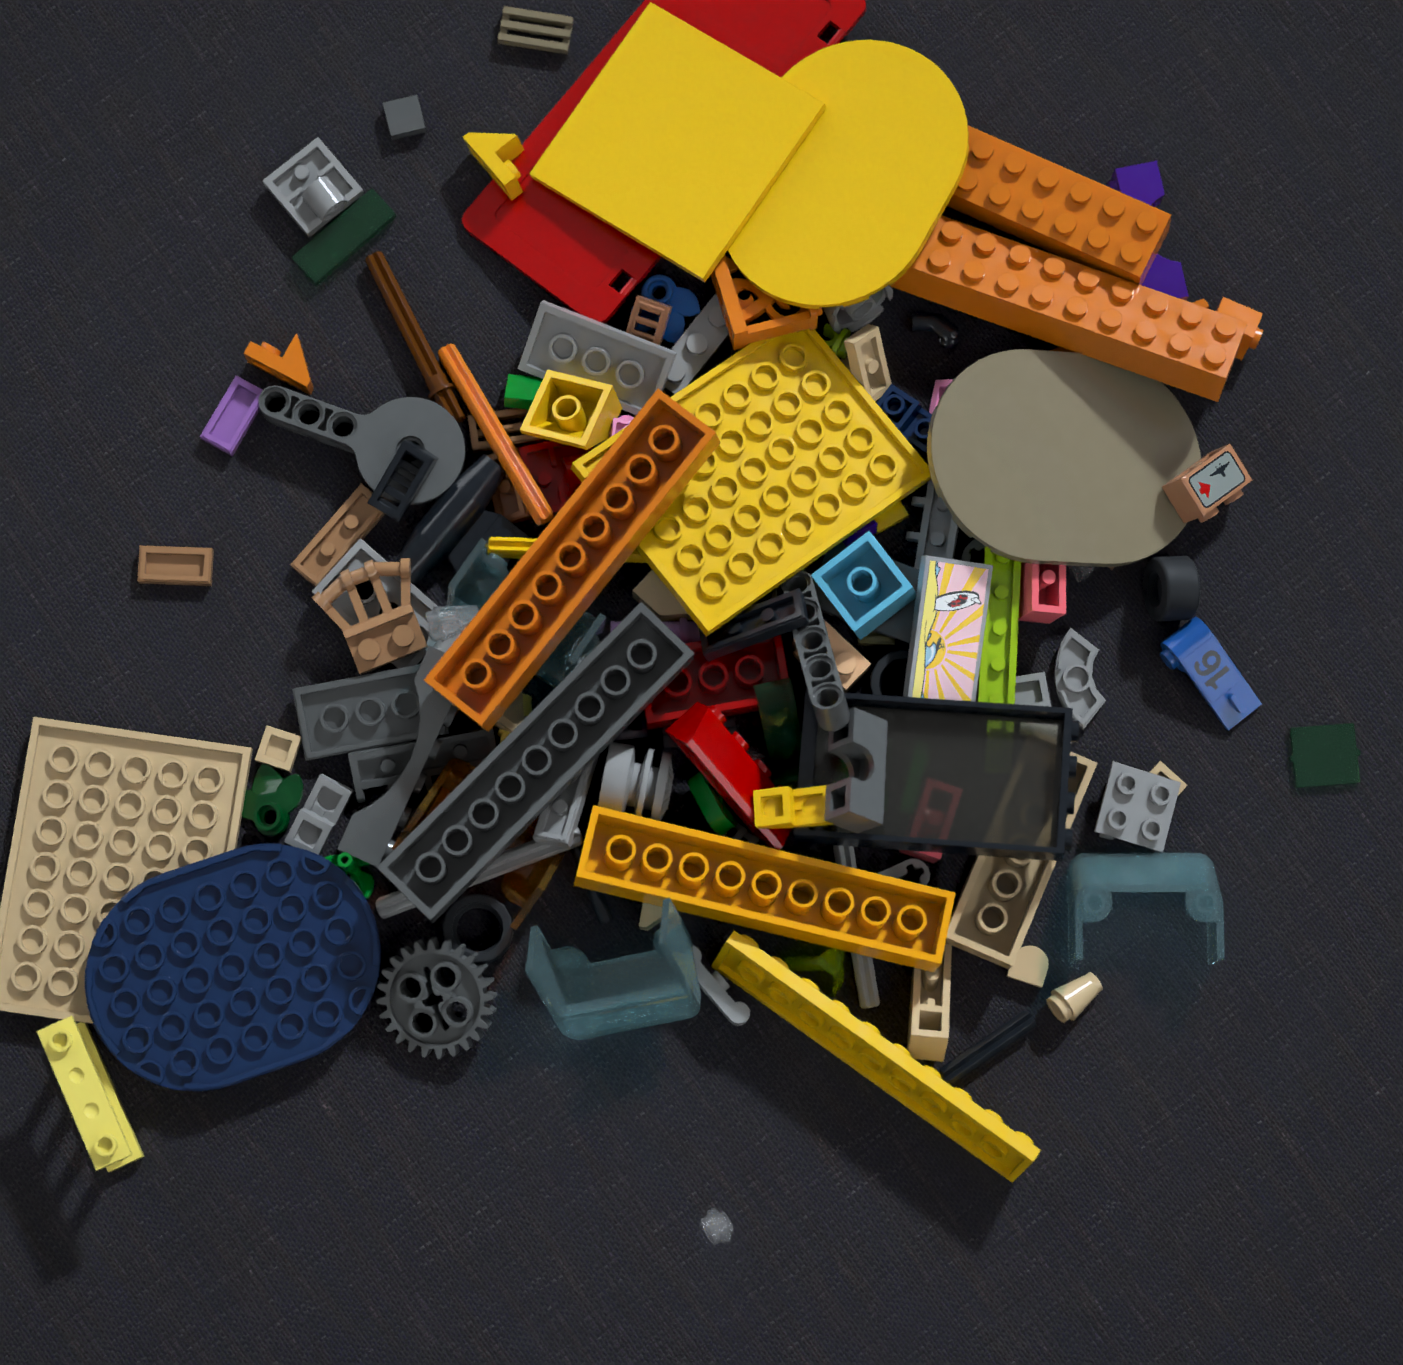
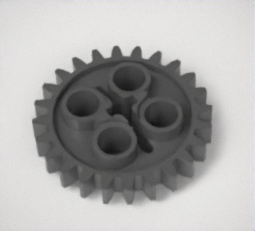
[376,937,498,1059]

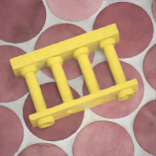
[37,1016,144,1172]

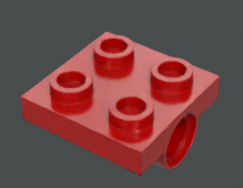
[518,441,593,516]

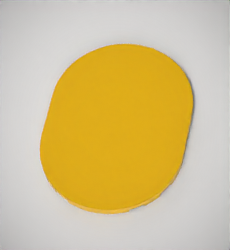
[728,40,969,309]

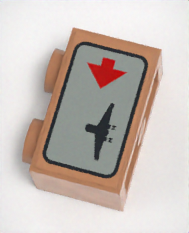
[1162,444,1252,523]

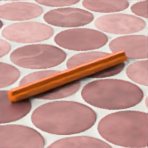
[438,344,553,525]

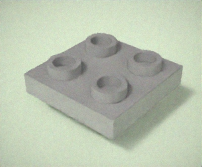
[262,137,364,238]

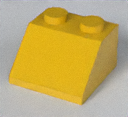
[520,369,622,450]

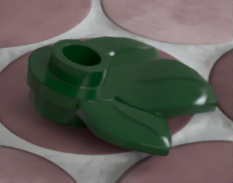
[242,764,303,836]

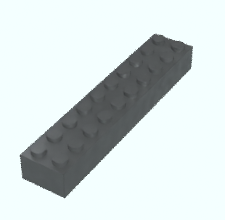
[377,602,695,923]

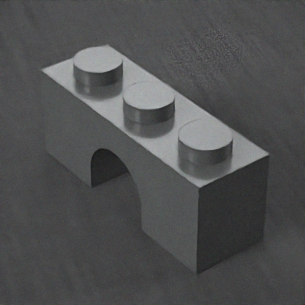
[824,707,888,834]

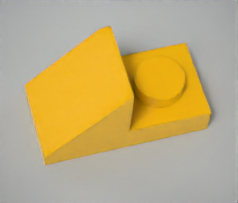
[463,133,524,200]

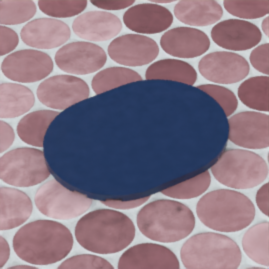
[85,844,381,1091]

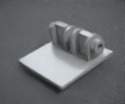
[1094,761,1181,853]

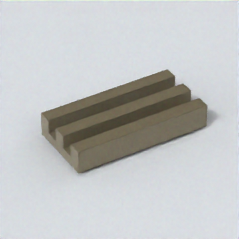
[498,6,574,55]

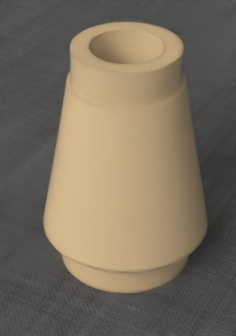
[1046,972,1103,1023]

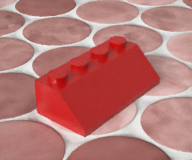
[665,701,792,850]

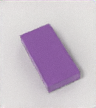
[200,376,263,456]

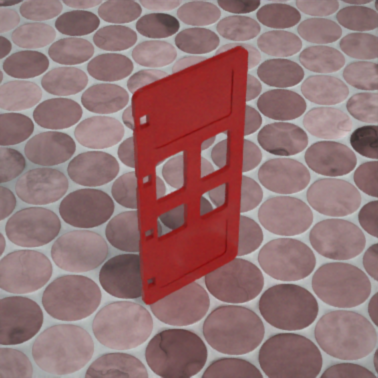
[462,0,866,324]

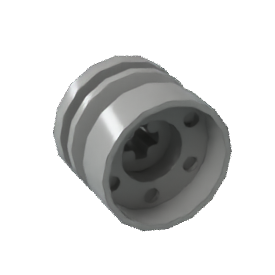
[598,742,674,821]

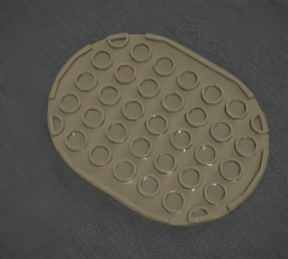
[927,349,1201,567]

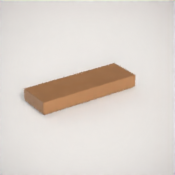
[290,483,385,587]

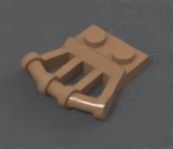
[311,558,428,675]

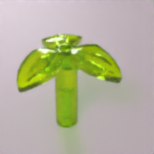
[784,948,845,997]

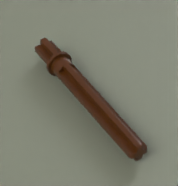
[365,251,466,423]

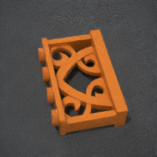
[710,250,823,351]

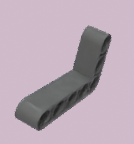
[750,570,850,731]

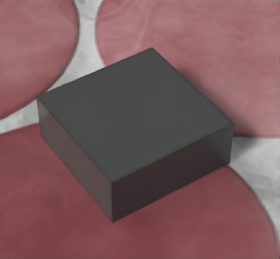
[383,95,426,140]

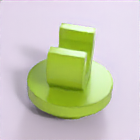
[823,324,851,359]

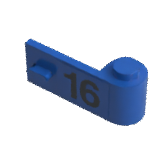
[1159,616,1262,731]

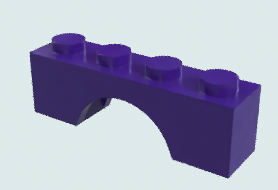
[1107,161,1189,301]

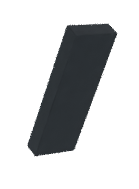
[698,588,809,662]

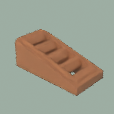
[626,295,673,345]

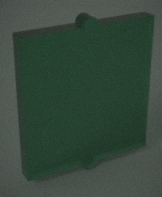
[1289,723,1361,788]

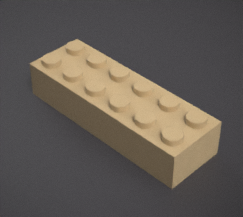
[945,734,1097,970]

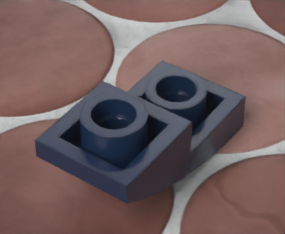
[877,384,932,457]

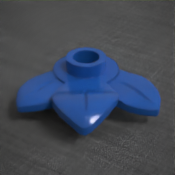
[630,275,700,344]

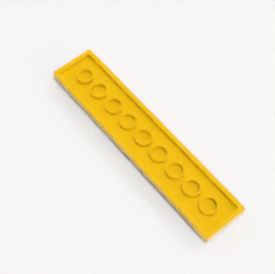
[711,930,1041,1183]

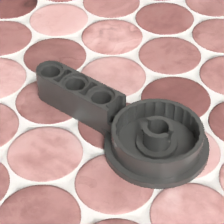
[258,385,465,505]

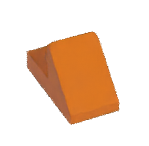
[244,334,314,395]

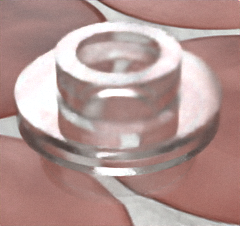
[701,1208,734,1245]

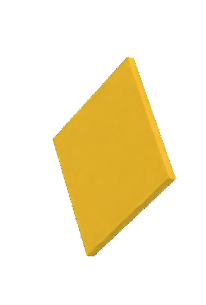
[529,2,826,283]

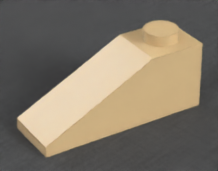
[907,944,952,1062]

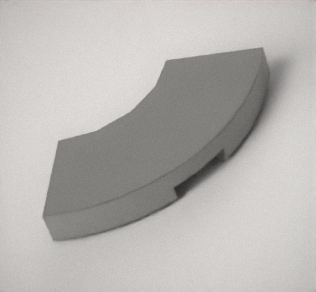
[1054,628,1106,730]

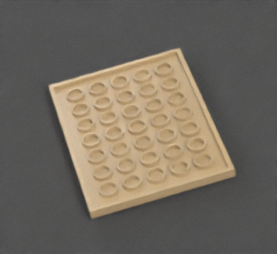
[0,717,253,1024]

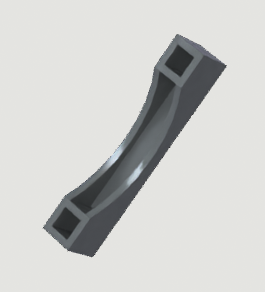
[337,646,458,867]

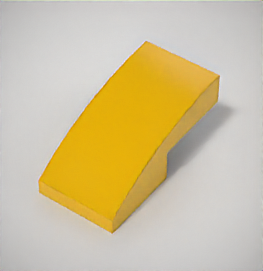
[753,785,834,829]

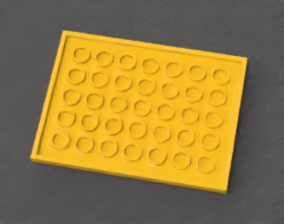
[571,311,931,637]

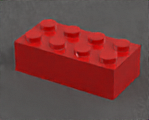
[644,635,792,730]

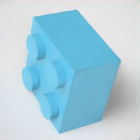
[811,531,916,640]

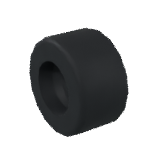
[1143,556,1201,621]

